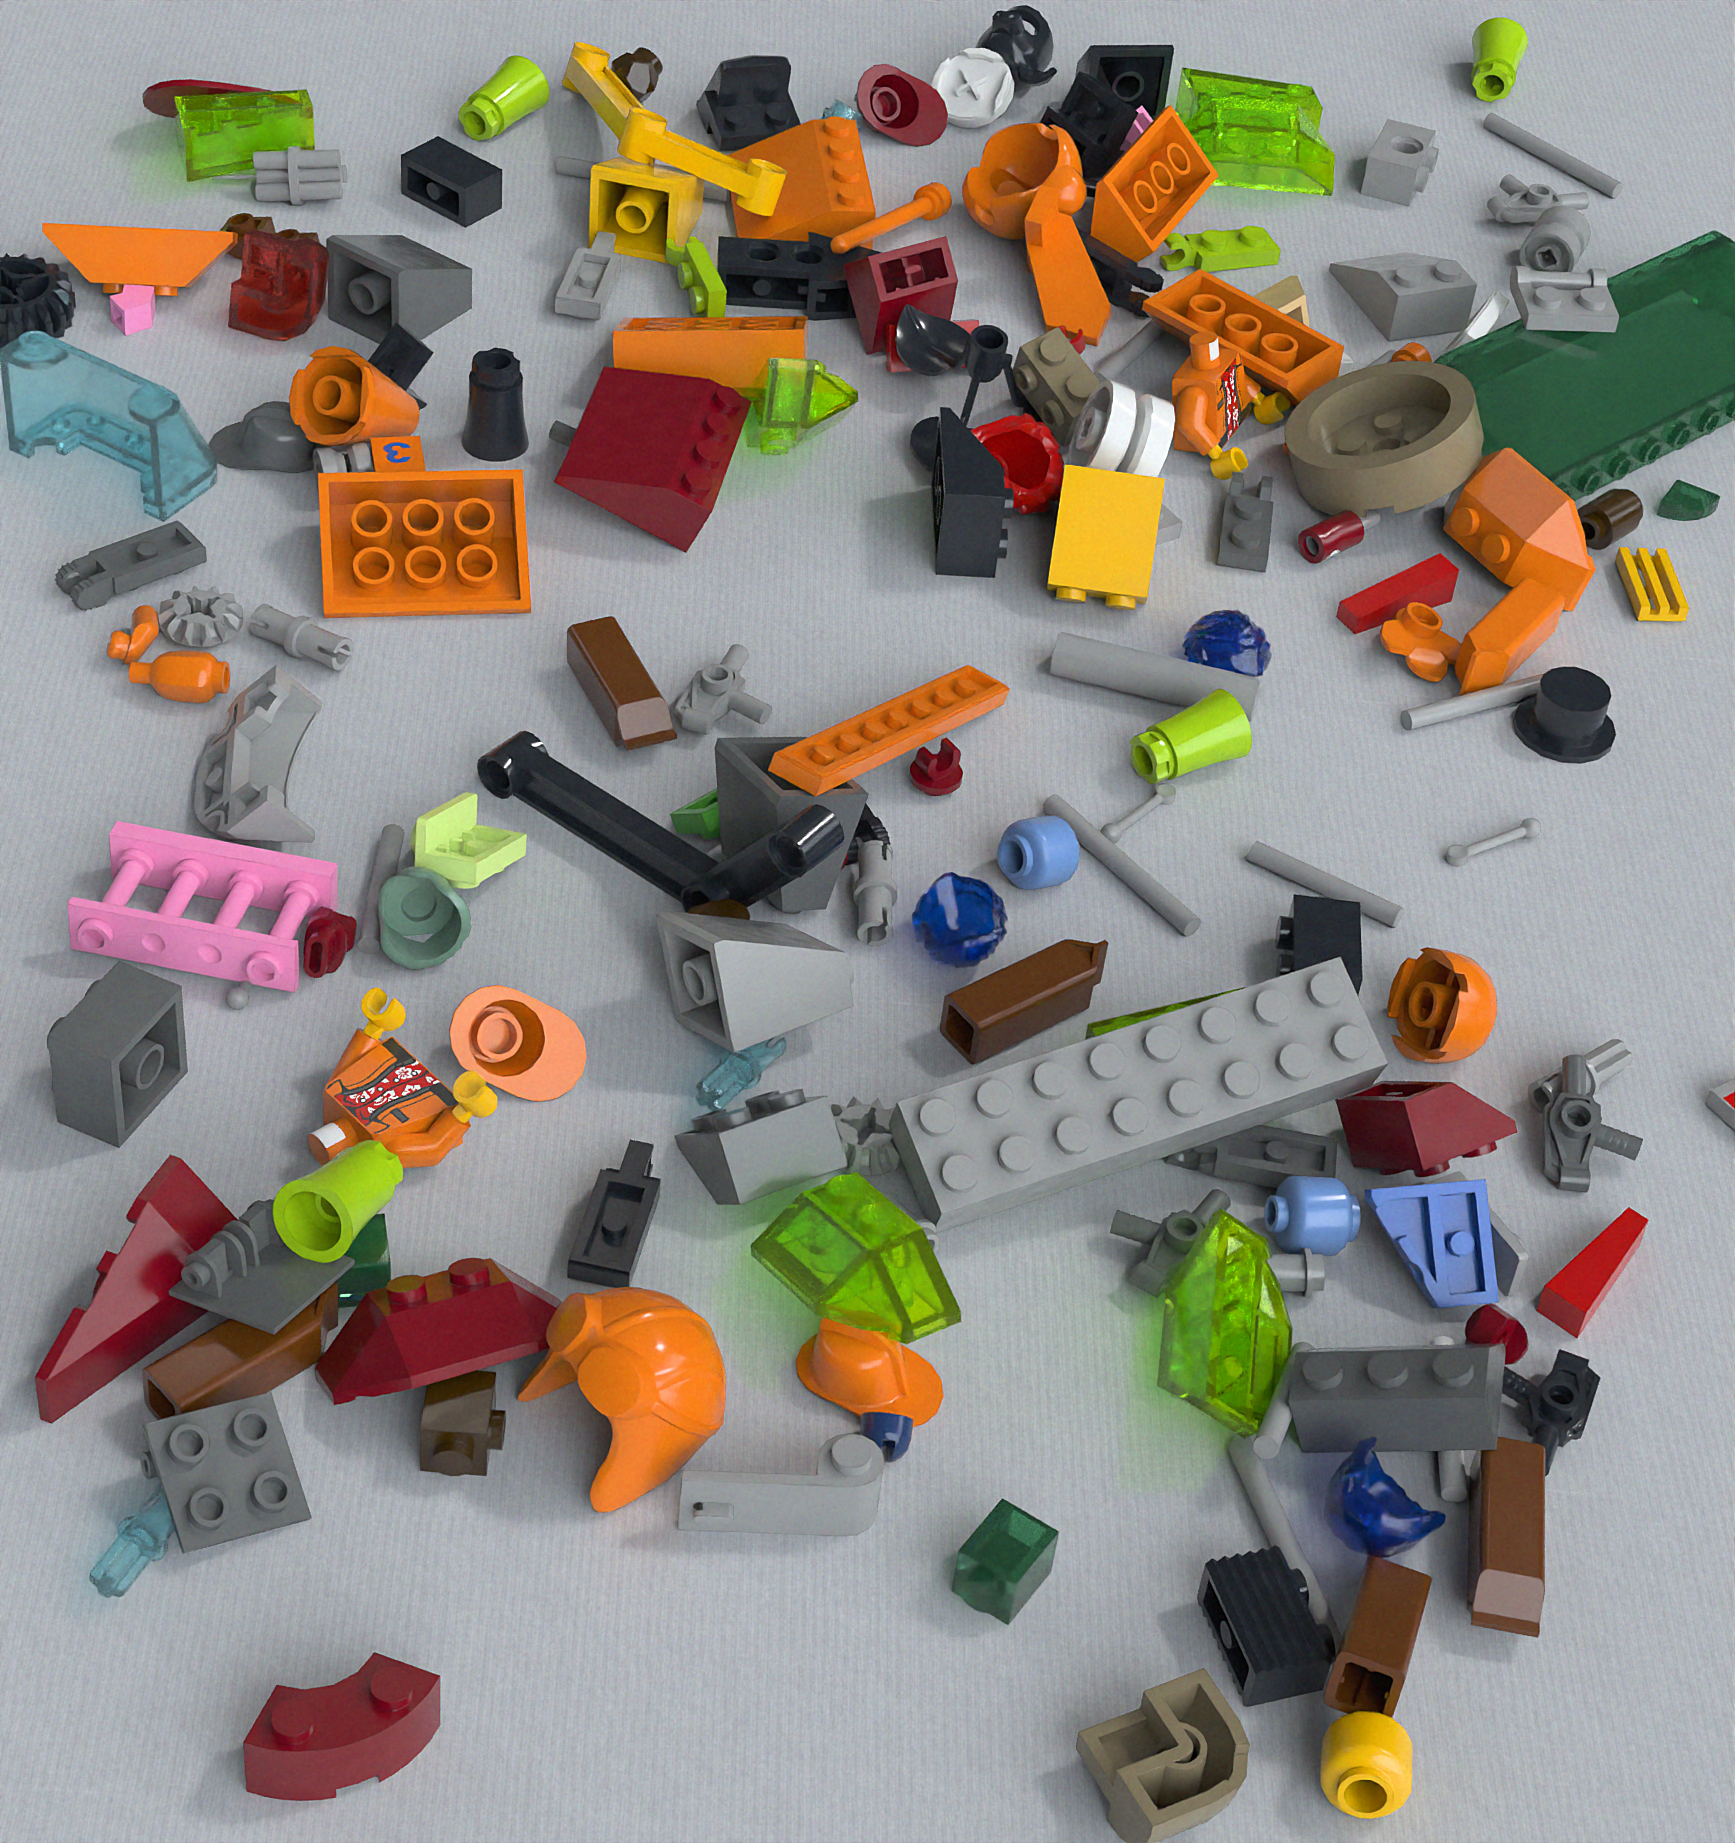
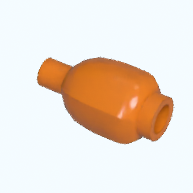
[129,650,231,703]

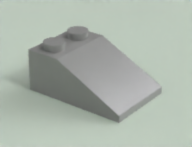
[1329,252,1477,342]

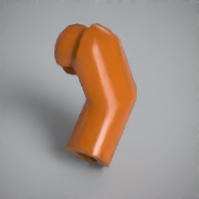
[106,605,159,664]

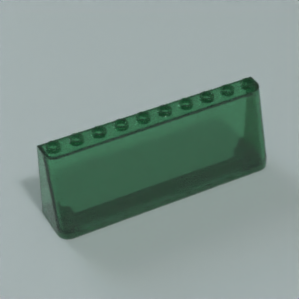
[1433,230,1735,501]

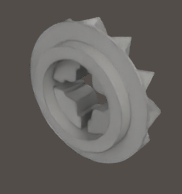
[158,586,243,647]
[831,1096,903,1176]

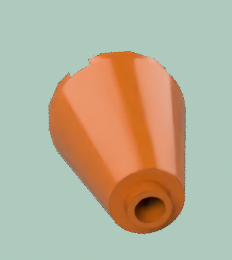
[289,346,420,446]

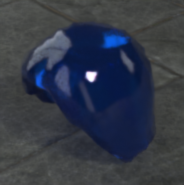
[1324,1436,1446,1559]

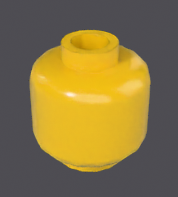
[1320,1711,1413,1819]

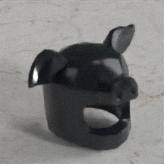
[976,5,1057,92]

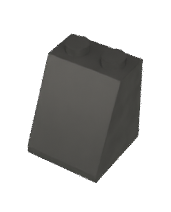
[326,235,472,344]
[714,737,869,914]

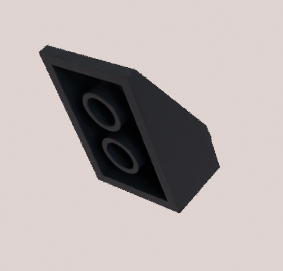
[931,407,1014,578]

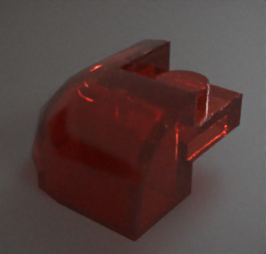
[228,229,329,341]

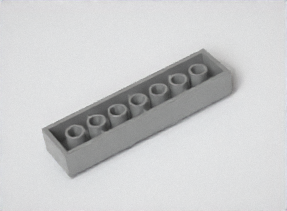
[888,957,1388,1234]

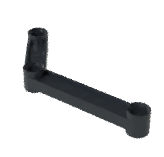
[477,731,844,913]

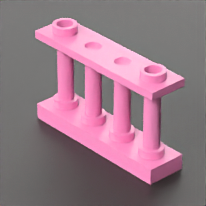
[68,821,338,993]

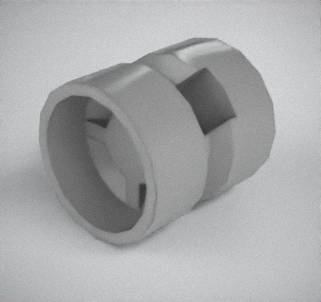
[1519,205,1591,272]

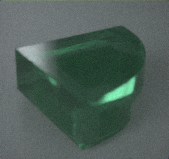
[1657,480,1721,521]

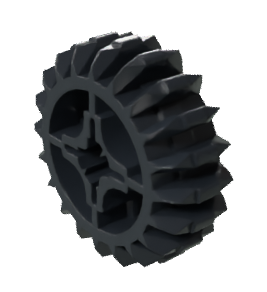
[0,253,76,353]

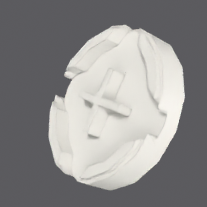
[931,48,1015,128]

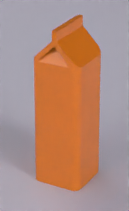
[1455,577,1565,695]

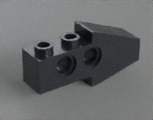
[716,232,882,321]

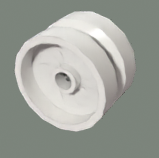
[1067,379,1175,477]

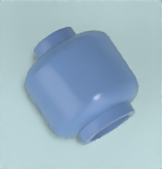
[997,815,1080,890]
[1264,1176,1360,1256]

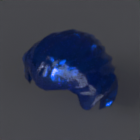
[1182,610,1272,677]
[912,872,1008,969]

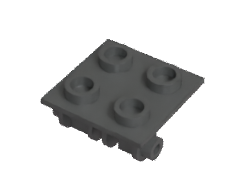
[169,1199,355,1334]
[140,1392,312,1554]

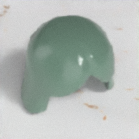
[377,867,471,970]

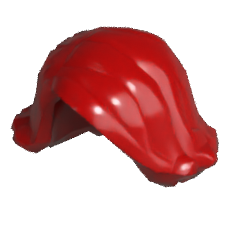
[971,413,1064,515]

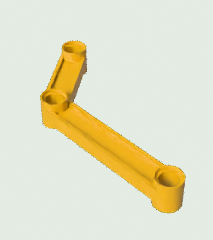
[562,42,787,216]

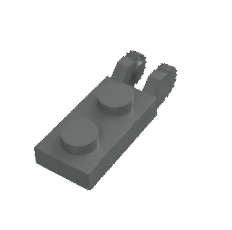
[1217,471,1274,572]
[54,520,207,611]

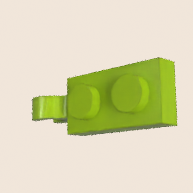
[1159,226,1281,272]
[665,236,727,317]

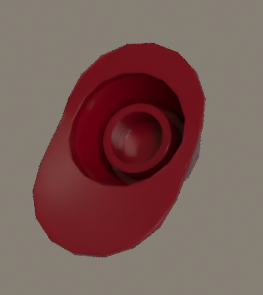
[854,64,948,147]

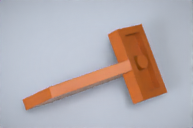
[1025,185,1111,347]

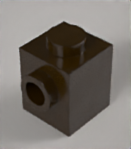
[420,1370,506,1476]

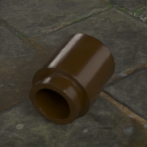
[1577,489,1644,550]

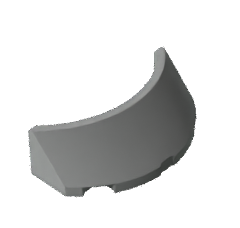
[194,665,322,843]

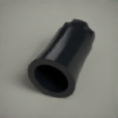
[461,348,529,462]

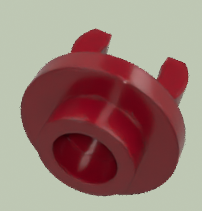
[909,737,963,796]

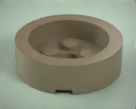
[1284,361,1485,518]

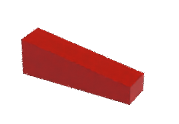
[1336,553,1459,634]
[1536,1207,1649,1338]

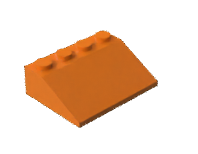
[727,116,876,249]
[613,316,808,396]
[318,469,531,618]

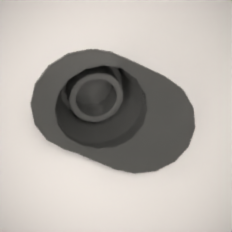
[209,401,327,473]

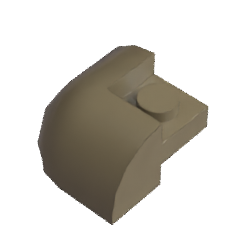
[1076,1668,1250,1843]

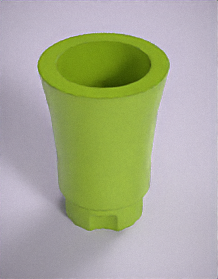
[1471,17,1528,103]
[458,55,550,141]
[1130,689,1252,784]
[272,1140,403,1263]

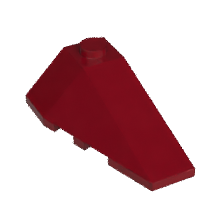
[35,1154,239,1424]

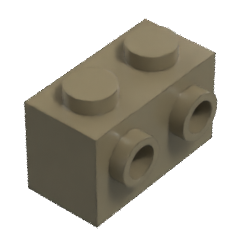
[1012,327,1100,447]

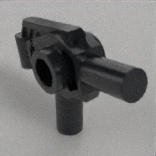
[1502,1349,1601,1476]

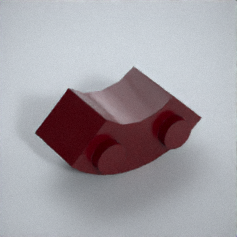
[243,1652,441,1801]

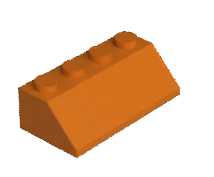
[1090,105,1219,262]
[1142,269,1344,405]

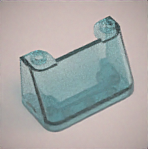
[0,331,218,522]

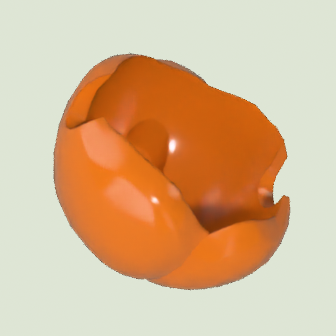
[962,123,1087,240]

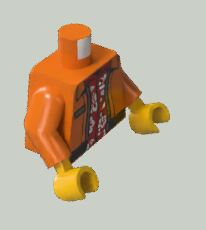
[1172,332,1290,480]
[307,987,498,1169]

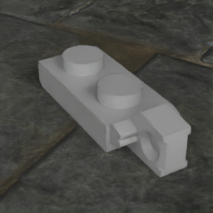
[555,231,621,320]

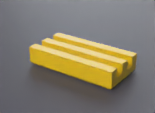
[1615,547,1689,622]

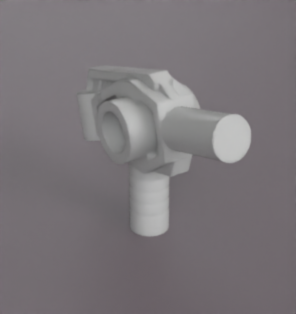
[1487,174,1589,226]
[674,644,772,735]

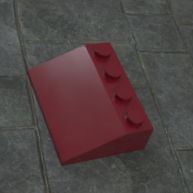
[554,366,752,553]

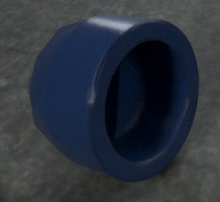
[859,1412,913,1463]

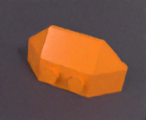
[42,223,238,296]
[1443,448,1596,611]

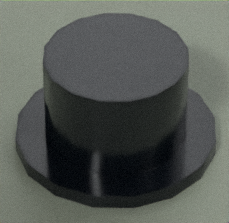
[1513,666,1616,764]

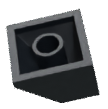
[1075,45,1174,120]

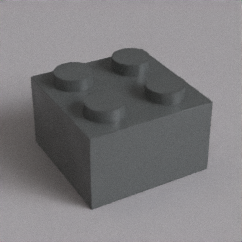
[47,961,188,1148]

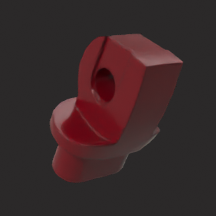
[303,907,357,978]
[1464,1303,1529,1365]

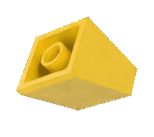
[588,157,704,264]
[1047,464,1165,610]

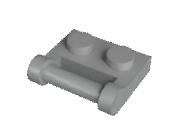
[1510,266,1620,332]

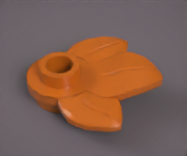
[1380,602,1462,682]

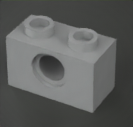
[1360,119,1439,207]

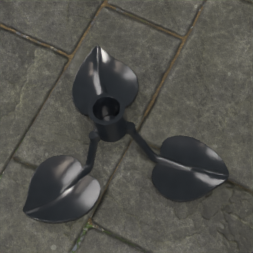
[896,304,1054,472]

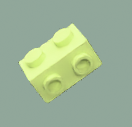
[410,792,527,889]

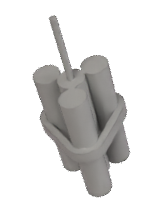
[212,146,347,205]

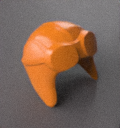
[517,1287,727,1513]

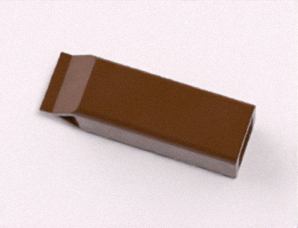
[567,616,677,751]
[940,939,1109,1065]
[142,1282,338,1420]
[1467,1436,1545,1638]
[1323,1555,1433,1718]

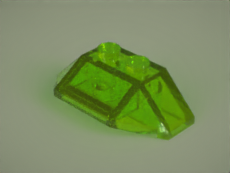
[1184,96,1335,196]
[743,358,858,455]
[750,1171,961,1344]
[1157,1209,1293,1439]

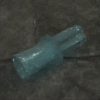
[695,1037,787,1111]
[89,1483,175,1598]

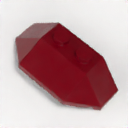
[314,1258,562,1405]

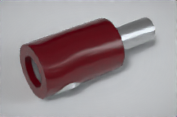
[1298,509,1380,564]

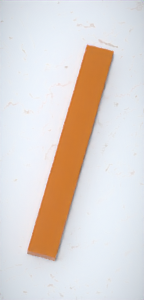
[768,665,1010,797]

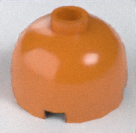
[1387,947,1497,1064]

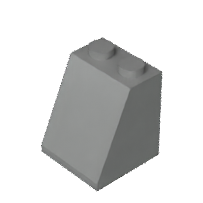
[656,911,854,1053]

